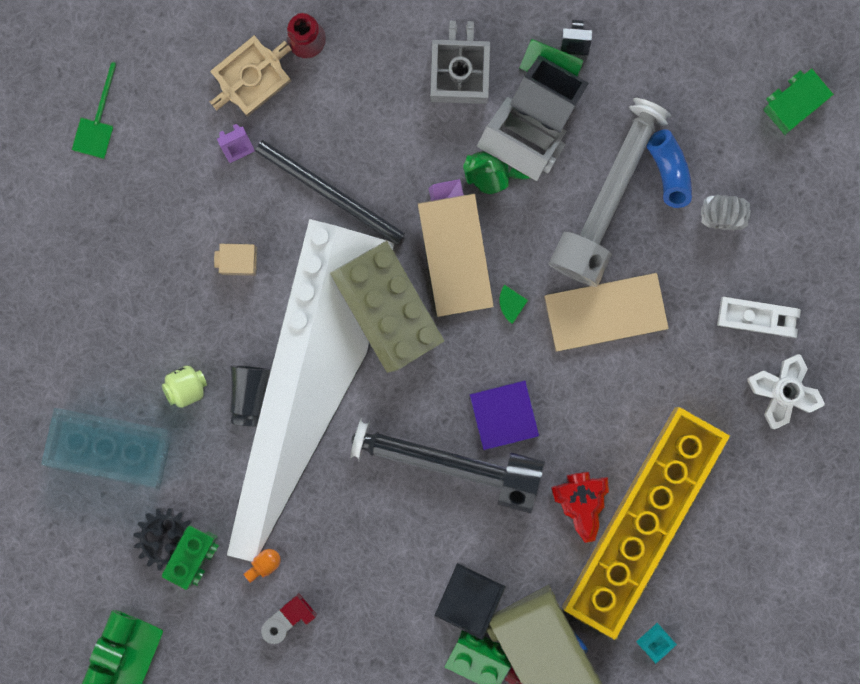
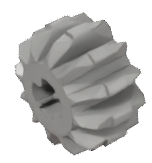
[701,195,751,231]

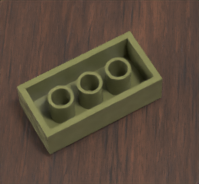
[330,241,444,373]

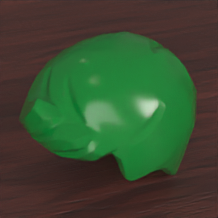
[463,151,509,194]

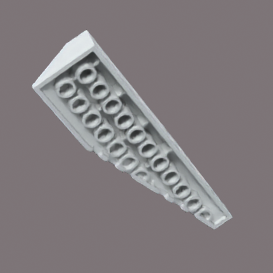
[227,219,394,561]

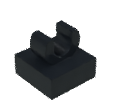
[560,20,592,56]

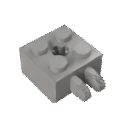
[431,21,490,104]

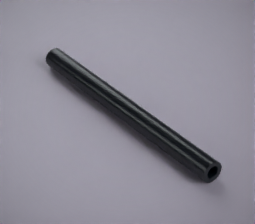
[255,140,405,245]

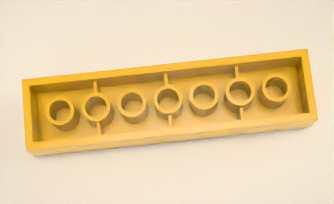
[562,407,730,640]

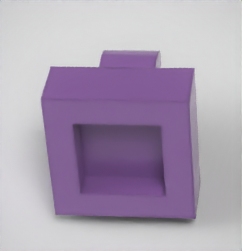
[217,124,255,163]

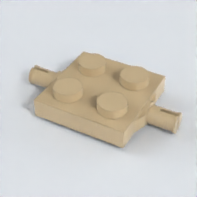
[209,35,292,117]

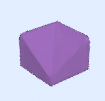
[428,179,464,201]

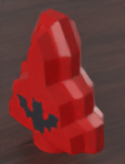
[551,471,609,543]

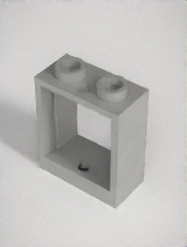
[477,97,567,181]

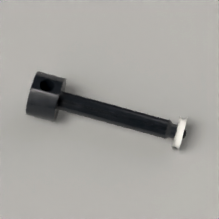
[350,418,545,514]

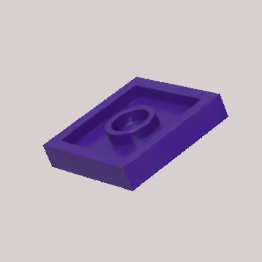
[469,381,539,450]

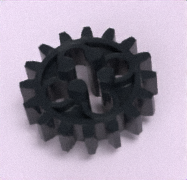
[133,508,193,571]

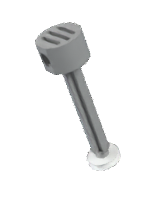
[549,98,672,287]

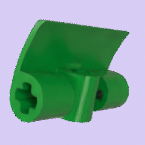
[82,610,163,684]

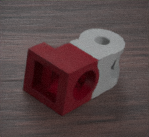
[261,593,318,644]

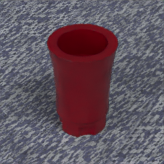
[287,13,326,58]

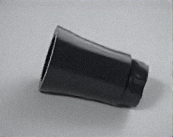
[230,365,270,427]

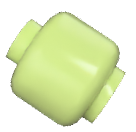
[162,366,207,408]

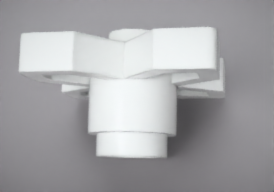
[747,354,824,429]

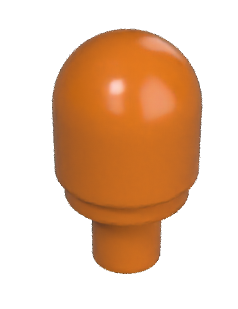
[243,549,281,583]

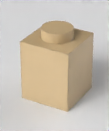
[214,244,257,276]

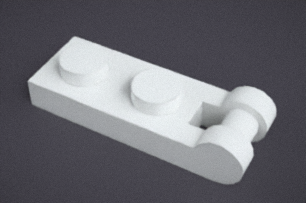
[717,297,801,338]

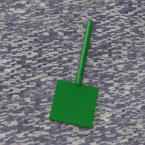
[72,62,116,159]

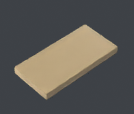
[418,193,494,317]
[544,273,669,352]

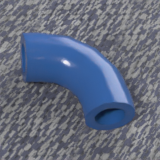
[646,129,692,208]

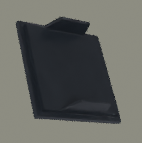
[434,563,506,640]

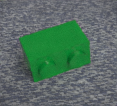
[763,68,834,135]

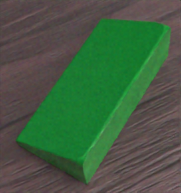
[519,39,584,76]

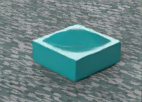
[636,623,677,664]

